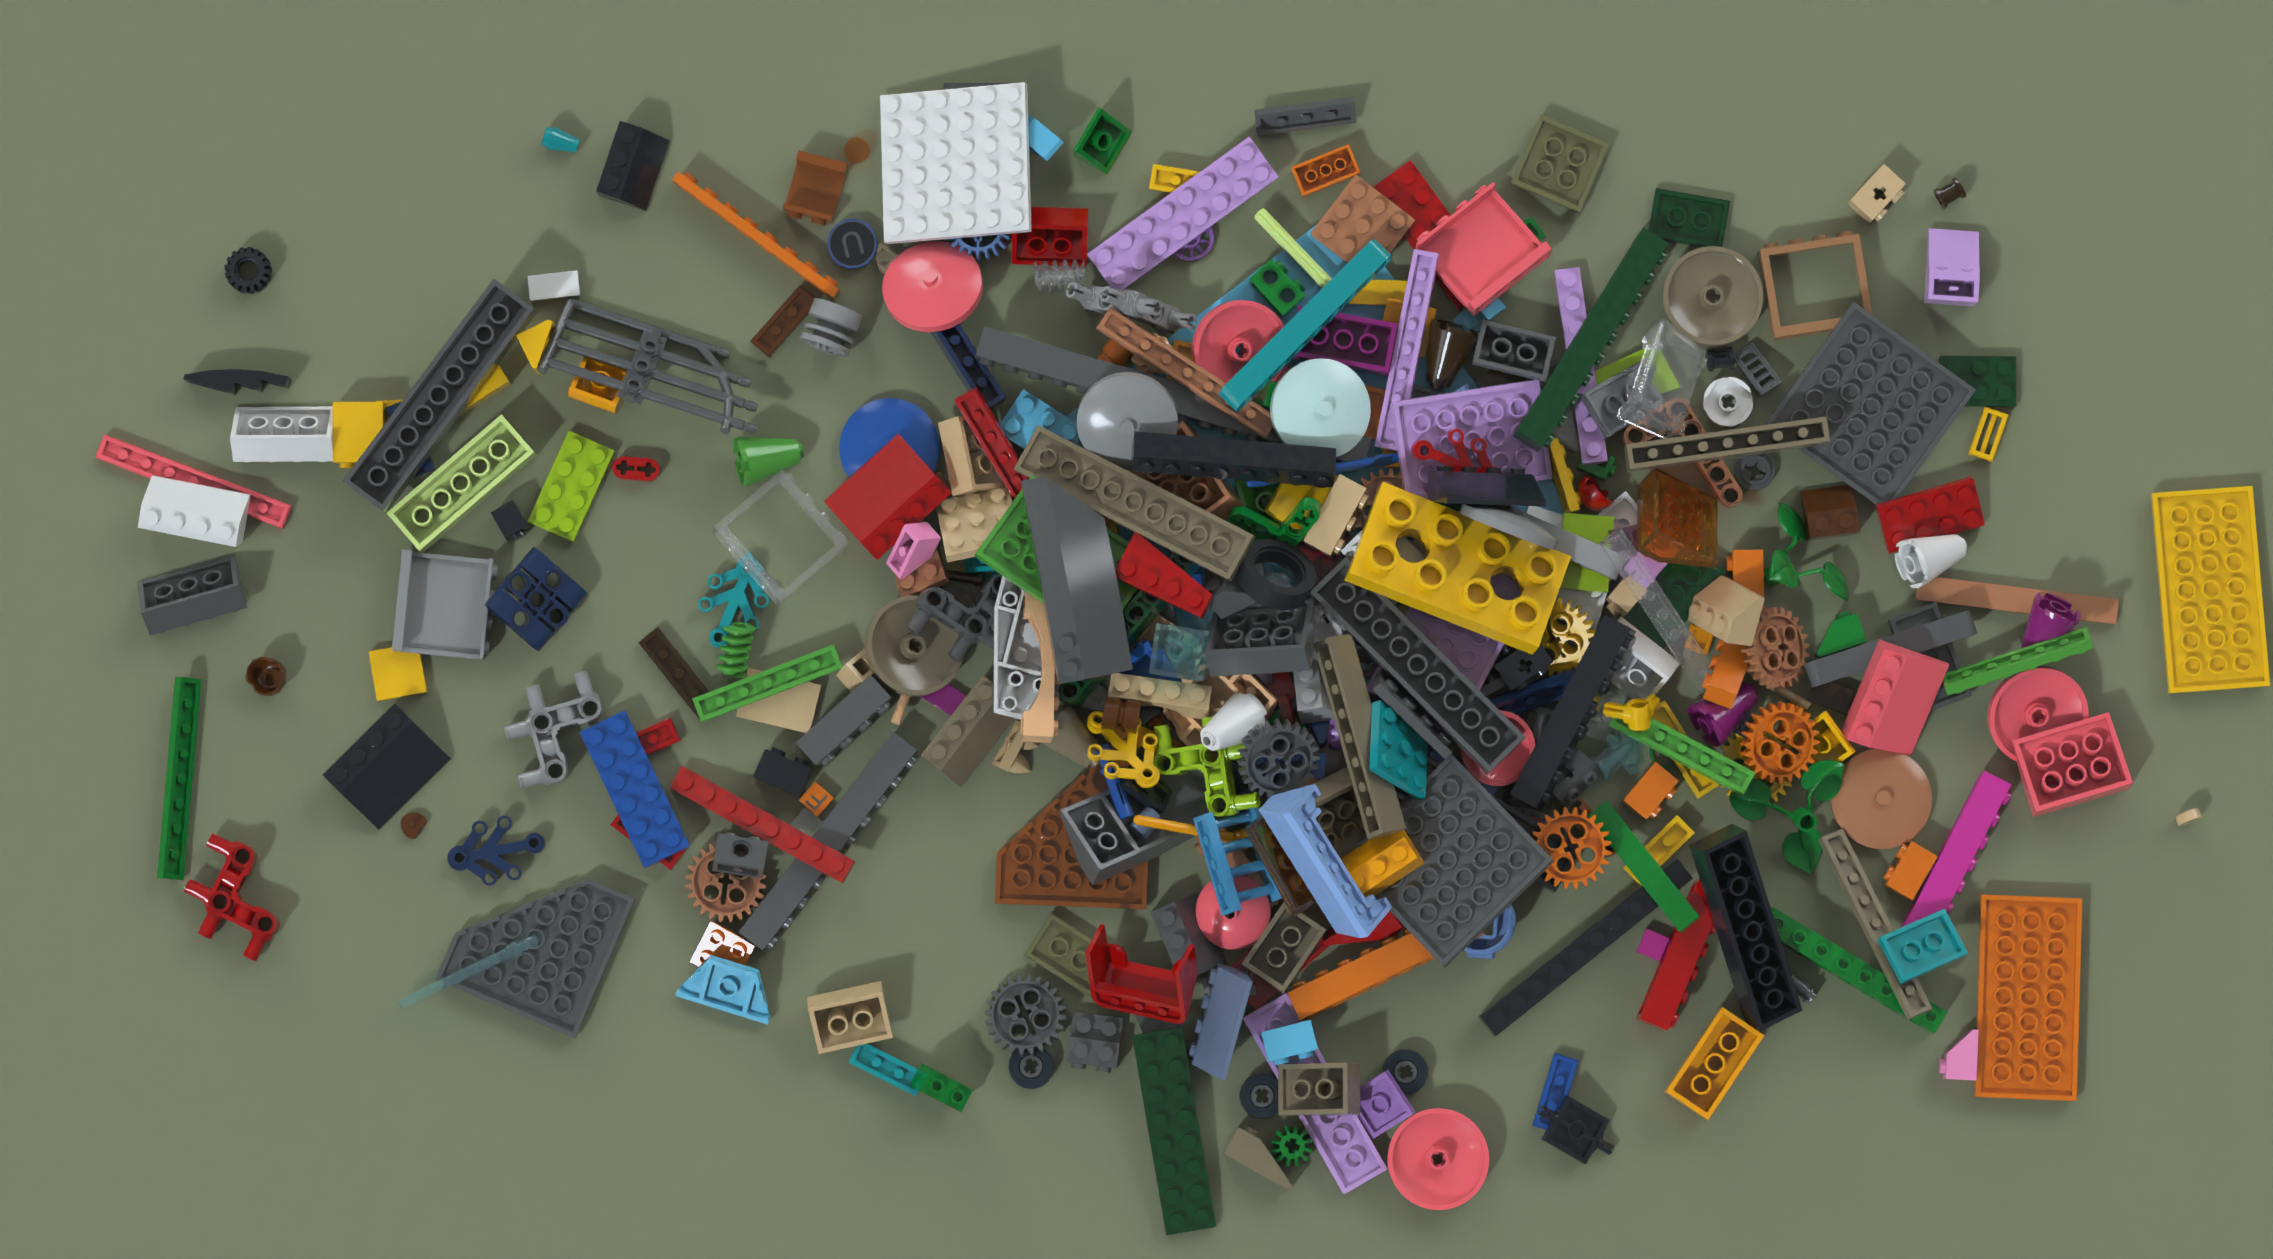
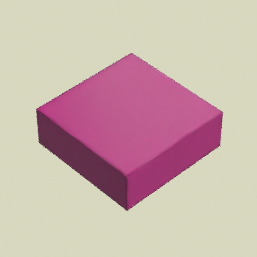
[1636,928,1670,962]

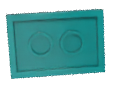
[1877,909,1968,984]

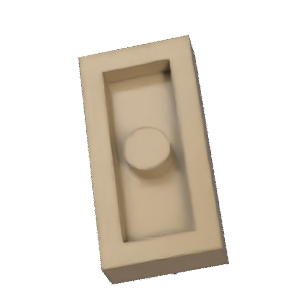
[992,720,1039,774]

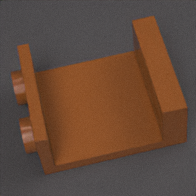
[783,150,848,226]

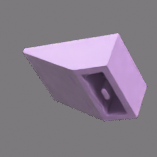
[1924,228,1980,307]

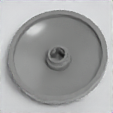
[1077,372,1178,470]
[1459,504,1558,550]

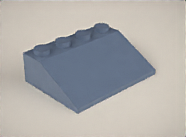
[1187,963,1253,1080]

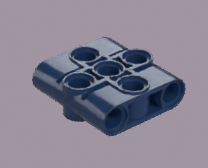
[484,547,588,652]

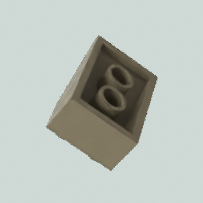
[1278,1062,1360,1116]

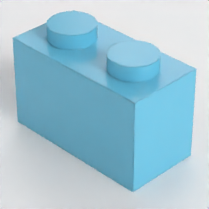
[1261,1020,1318,1066]

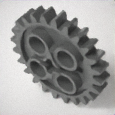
[1237,718,1320,799]
[984,974,1067,1057]

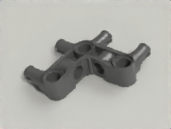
[906,573,1002,662]

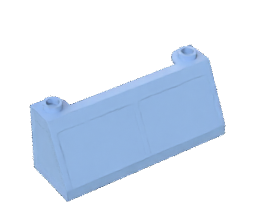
[1259,784,1392,938]

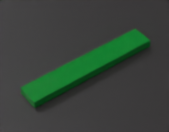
[1587,800,1701,933]

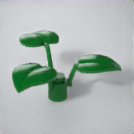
[1764,502,1849,601]
[1729,760,1844,874]

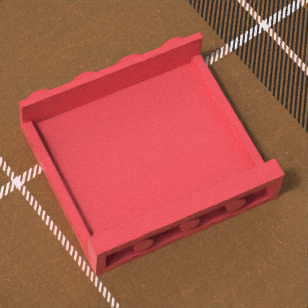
[1416,182,1552,317]

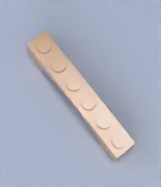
[1020,592,1059,743]

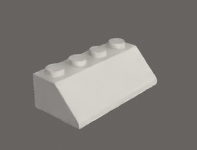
[230,406,333,463]
[138,475,251,547]

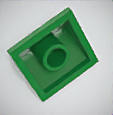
[1073,107,1132,174]

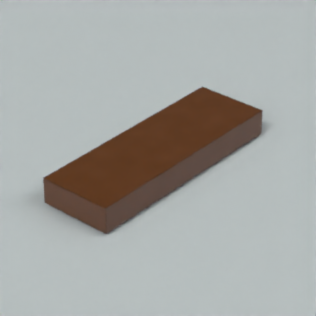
[750,285,814,359]

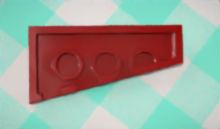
[1115,532,1214,619]

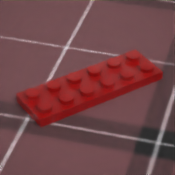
[1373,160,1464,311]

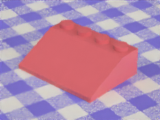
[1841,639,1949,755]
[2012,712,2133,818]

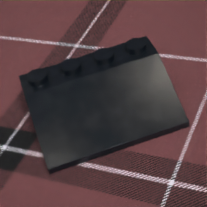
[1428,466,1546,506]
[323,704,451,830]

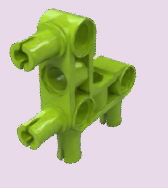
[1153,717,1261,817]

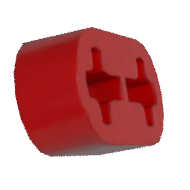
[612,456,661,482]

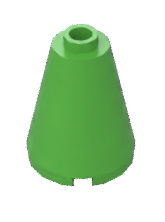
[732,437,804,487]

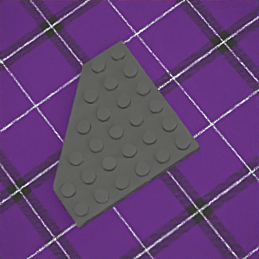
[436,879,635,1039]

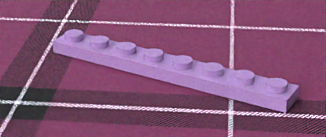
[1375,249,1440,451]
[1554,267,1608,466]

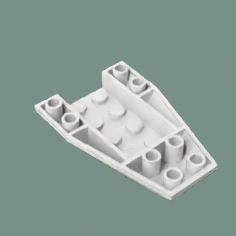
[994,576,1060,720]

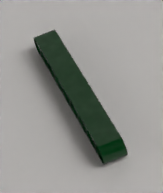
[1058,552,1200,706]

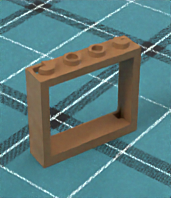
[1758,231,1873,341]

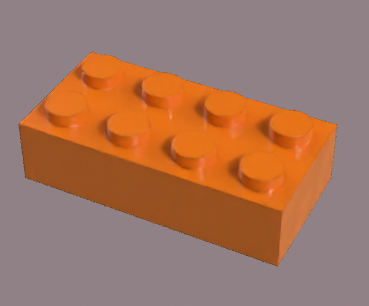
[1291,144,1361,198]

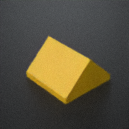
[516,320,556,375]
[1793,711,1856,764]

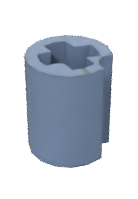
[1129,807,1160,841]

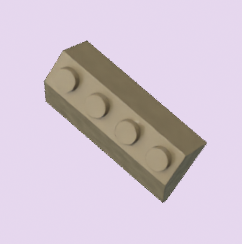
[921,675,1014,787]

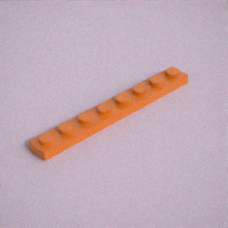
[672,172,840,301]

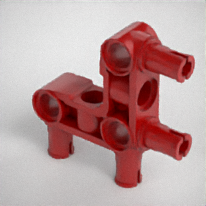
[184,834,280,961]

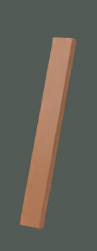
[1096,307,1273,440]
[1915,577,2119,625]

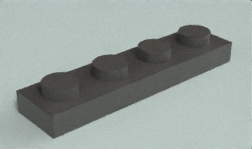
[1254,97,1356,136]

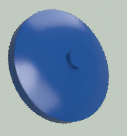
[839,398,940,477]

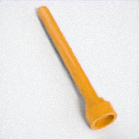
[1133,815,1251,850]

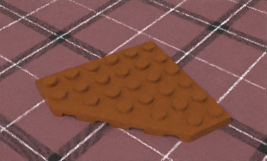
[995,761,1148,910]

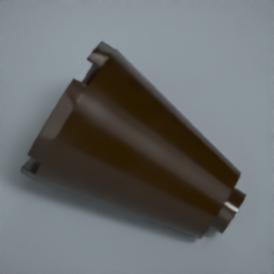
[1426,318,1479,390]

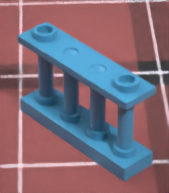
[1193,807,1285,916]

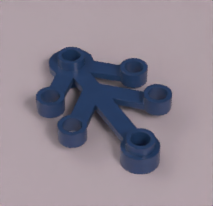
[447,816,545,886]

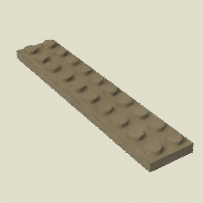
[1014,425,1255,581]

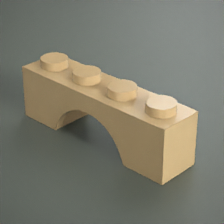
[1108,673,1212,719]

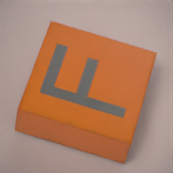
[799,781,835,817]

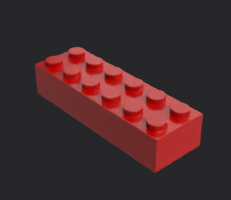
[1636,878,1716,1031]

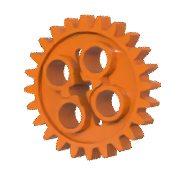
[1740,701,1820,784]
[1532,807,1612,889]

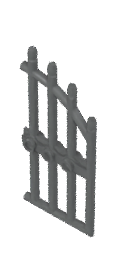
[537,297,758,434]

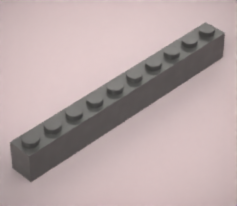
[739,732,919,951]

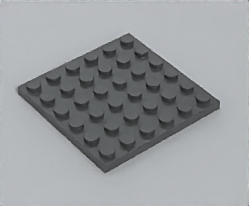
[1764,302,1976,505]
[1352,754,1554,968]

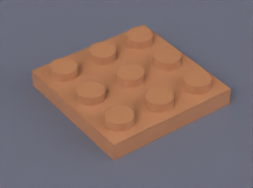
[1310,175,1415,263]

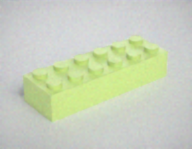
[387,414,537,553]

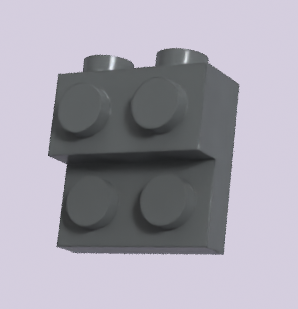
[1066,1012,1123,1073]

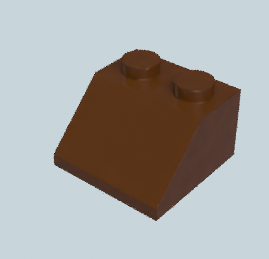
[1800,485,1860,541]

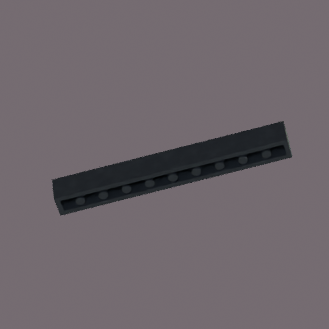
[1479,859,1693,1037]

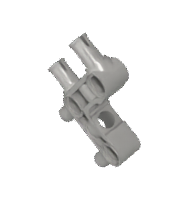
[1066,282,1197,334]
[504,671,603,789]

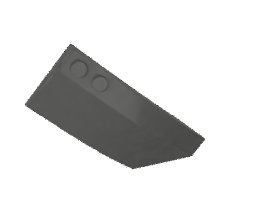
[1021,476,1132,684]
[1059,758,1264,885]

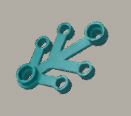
[698,556,770,648]

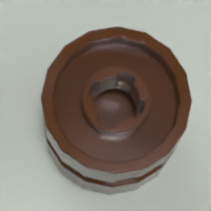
[1101,696,1141,734]

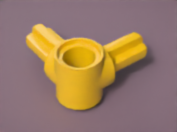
[1603,693,1660,731]

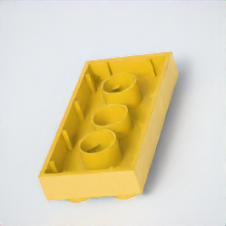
[1344,482,1571,655]

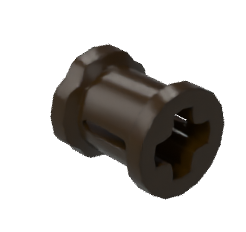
[1933,177,1966,209]

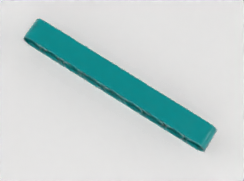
[1218,239,1393,412]

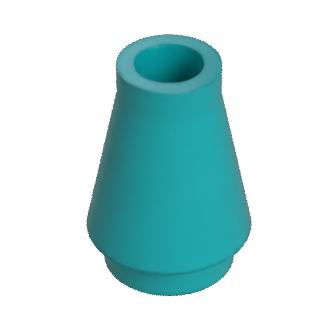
[541,126,580,153]

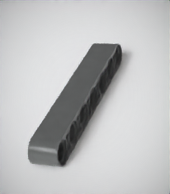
[1804,610,1978,688]

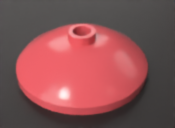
[1460,710,1535,786]
[1196,875,1271,950]

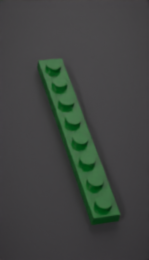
[157,677,202,880]

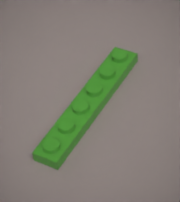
[1943,627,2093,695]
[692,644,842,723]
[1609,702,1756,796]

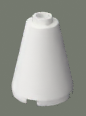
[1895,534,1967,588]
[1200,692,1267,751]

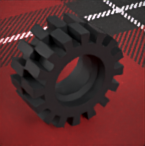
[224,247,272,294]

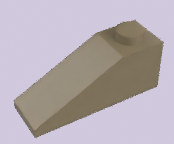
[1223,1125,1293,1191]

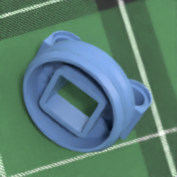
[1463,904,1516,959]

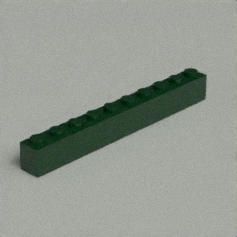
[1513,227,1669,452]

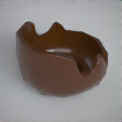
[246,657,286,696]

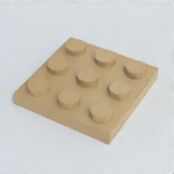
[936,487,1012,562]

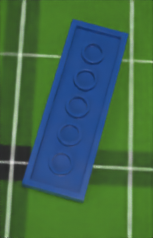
[580,710,691,868]

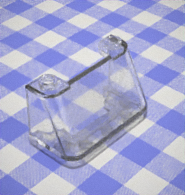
[1617,318,1708,439]

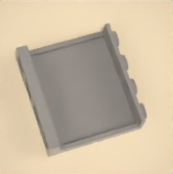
[392,549,497,660]

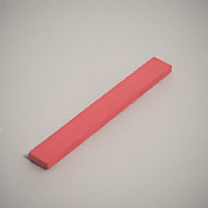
[95,434,292,529]

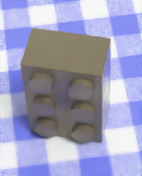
[1242,901,1326,995]

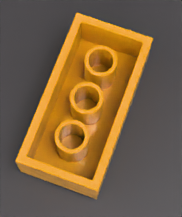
[1663,1007,1765,1120]

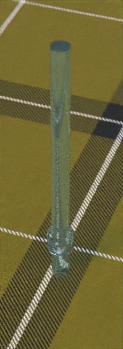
[397,934,539,1009]

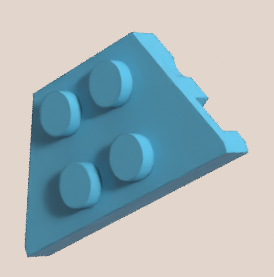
[675,955,771,1025]

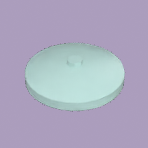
[1270,358,1371,457]

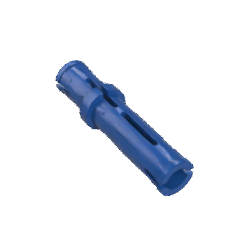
[1095,743,1134,820]

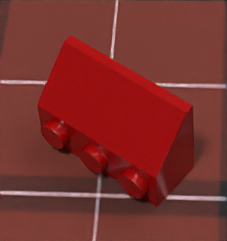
[1012,207,1088,267]

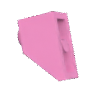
[886,522,941,579]
[1939,1029,1979,1081]

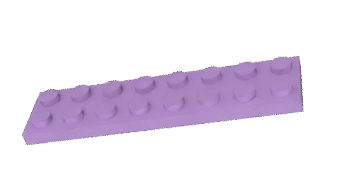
[1087,136,1279,290]
[1243,993,1387,1195]

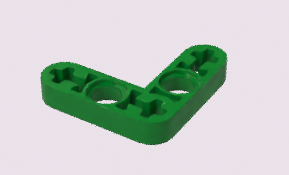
[1228,497,1321,547]

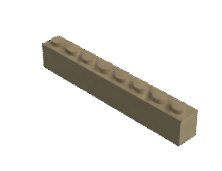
[1624,417,1830,472]
[1314,634,1406,839]

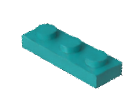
[848,1044,919,1096]

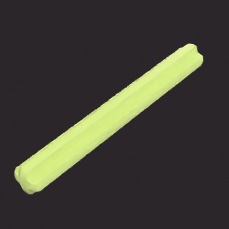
[1254,208,1332,289]

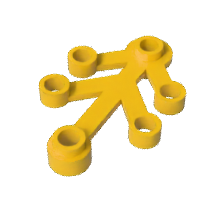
[1087,711,1160,788]

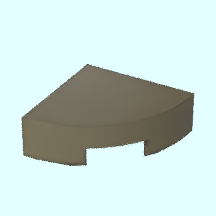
[876,241,898,275]

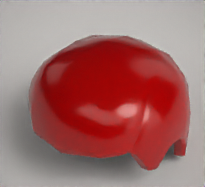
[1577,475,1614,512]

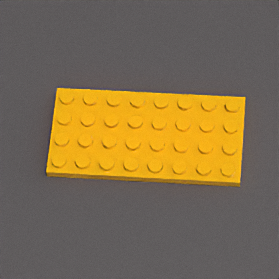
[2151,486,2270,694]

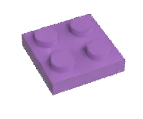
[1357,1069,1415,1139]

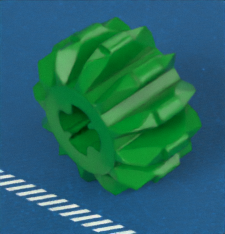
[1271,1125,1313,1167]

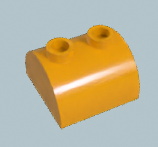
[568,357,627,414]

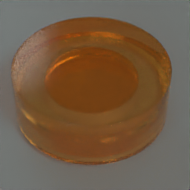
[844,137,870,163]

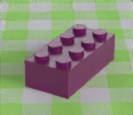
[1293,306,1398,376]

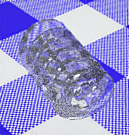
[1034,259,1085,293]

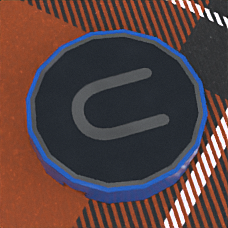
[828,219,877,269]

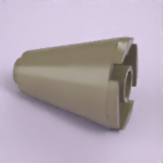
[1041,701,1100,768]

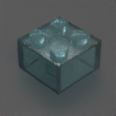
[1149,623,1210,681]

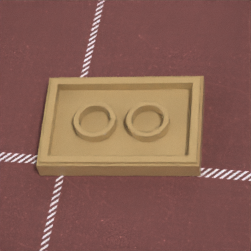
[736,668,822,733]

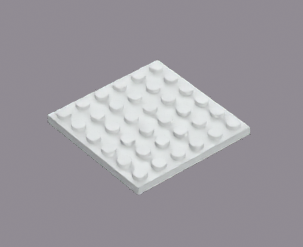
[880,82,1032,244]

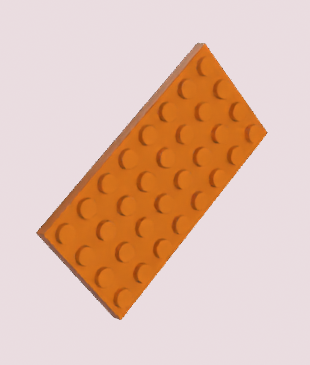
[1974,894,2082,1101]

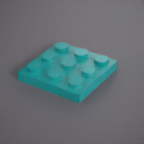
[1369,700,1428,800]

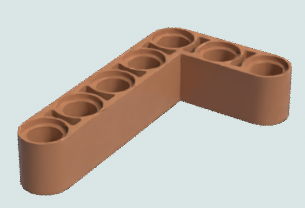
[1622,398,1743,508]

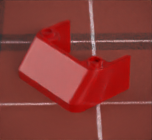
[1085,924,1198,1024]

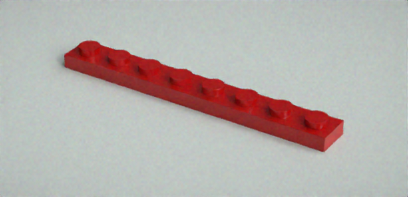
[669,766,855,884]

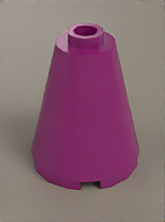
[2021,592,2081,648]
[1687,682,1759,747]

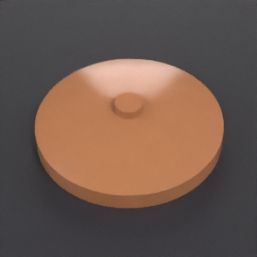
[1830,749,1932,849]

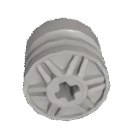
[799,298,863,357]

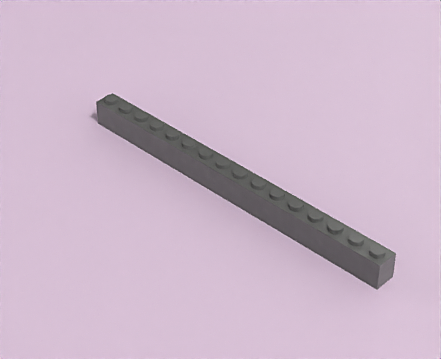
[975,326,1372,472]

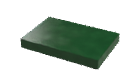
[1648,188,1730,247]

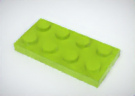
[527,431,615,543]

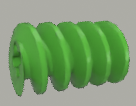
[716,622,756,678]

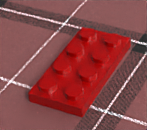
[1875,476,1985,554]

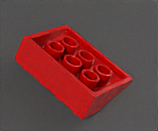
[824,434,951,560]

